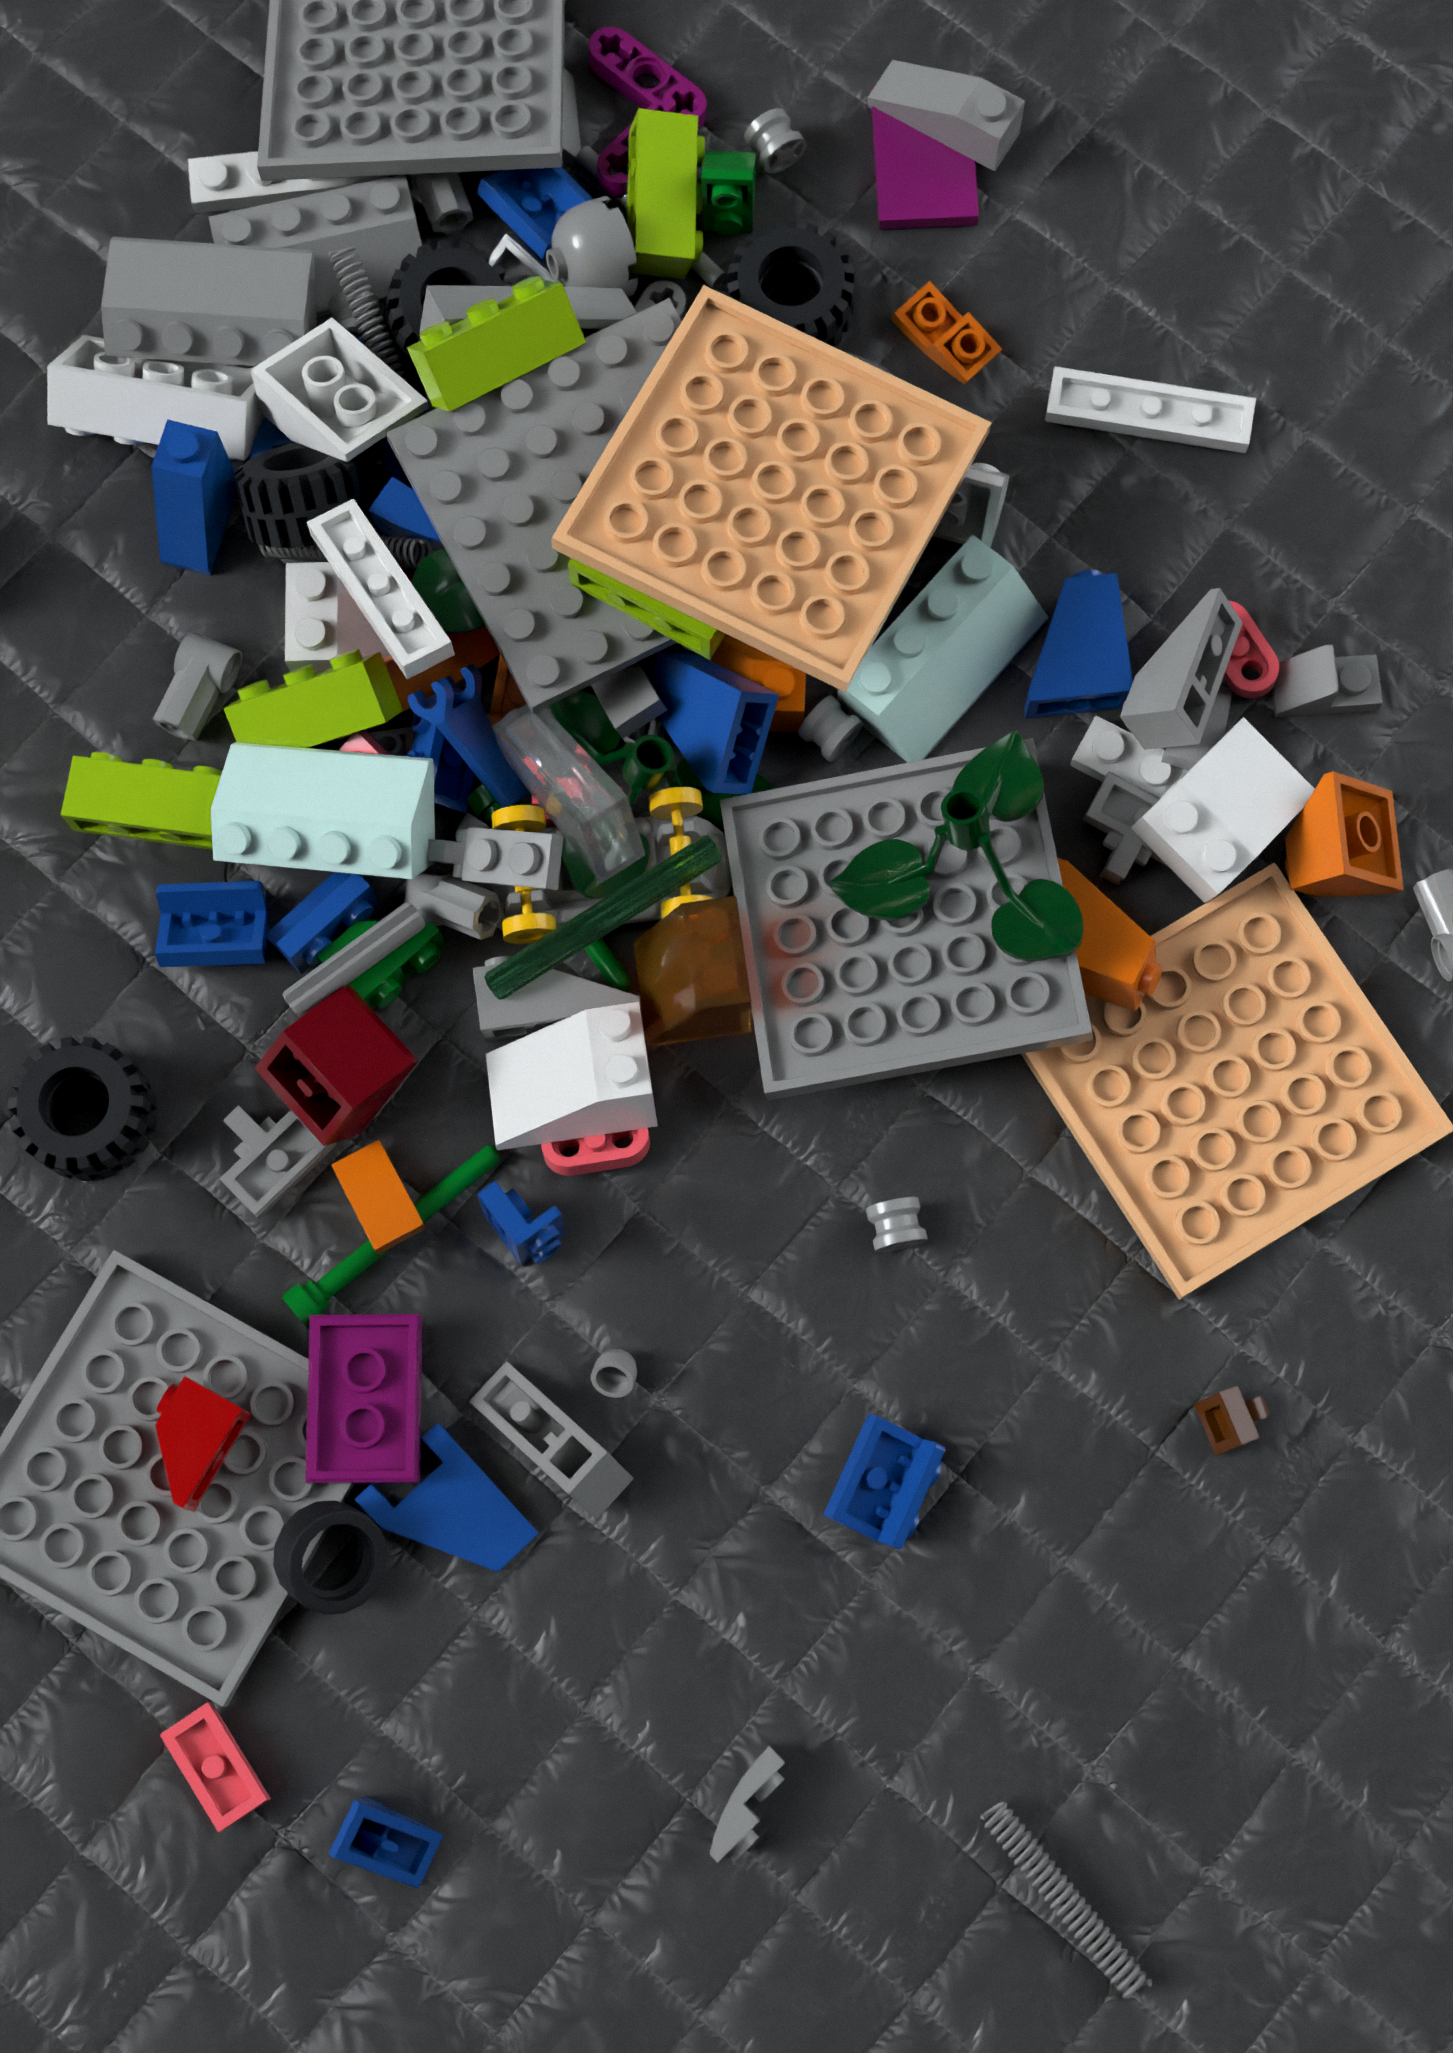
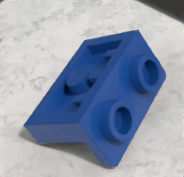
[477,1181,565,1266]

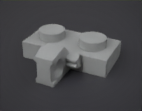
[1082,771,1169,886]
[220,1105,337,1220]

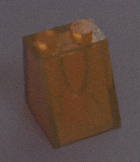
[633,896,752,1047]

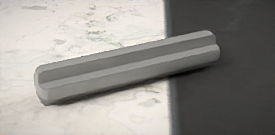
[283,902,425,1017]

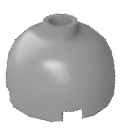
[546,196,638,297]

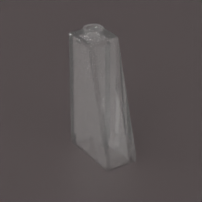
[491,704,646,883]

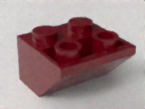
[254,984,418,1146]

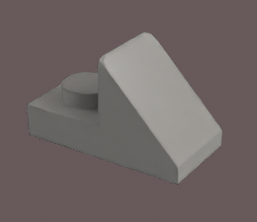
[1272,645,1383,717]

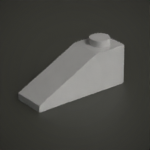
[867,60,1025,172]
[1120,588,1243,750]
[473,956,643,1042]
[469,1361,634,1520]

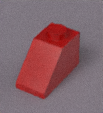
[155,1376,252,1512]

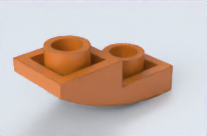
[890,281,1002,384]
[331,1140,426,1254]

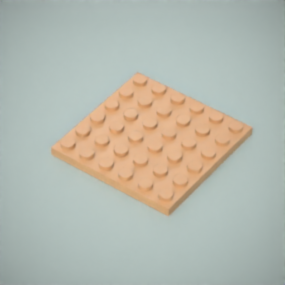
[551,285,992,693]
[1021,862,1453,1300]

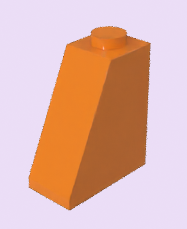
[1057,858,1162,1012]

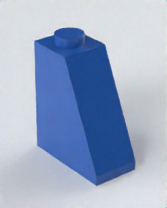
[151,419,238,576]
[1024,570,1133,719]
[651,650,779,794]

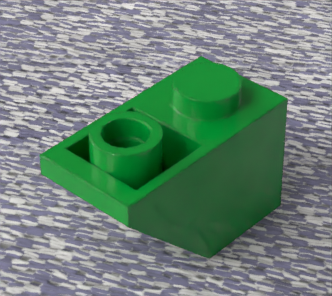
[701,151,756,235]
[317,921,445,1010]

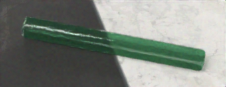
[484,835,723,1000]

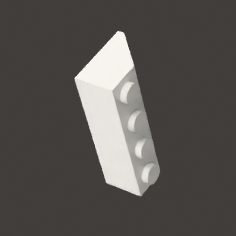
[47,335,265,463]

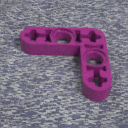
[588,27,707,198]

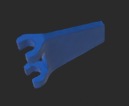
[408,664,529,808]
[354,1423,539,1572]

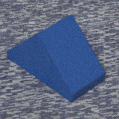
[329,1796,444,1889]

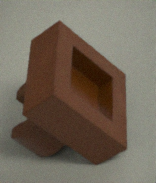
[1194,1386,1271,1456]

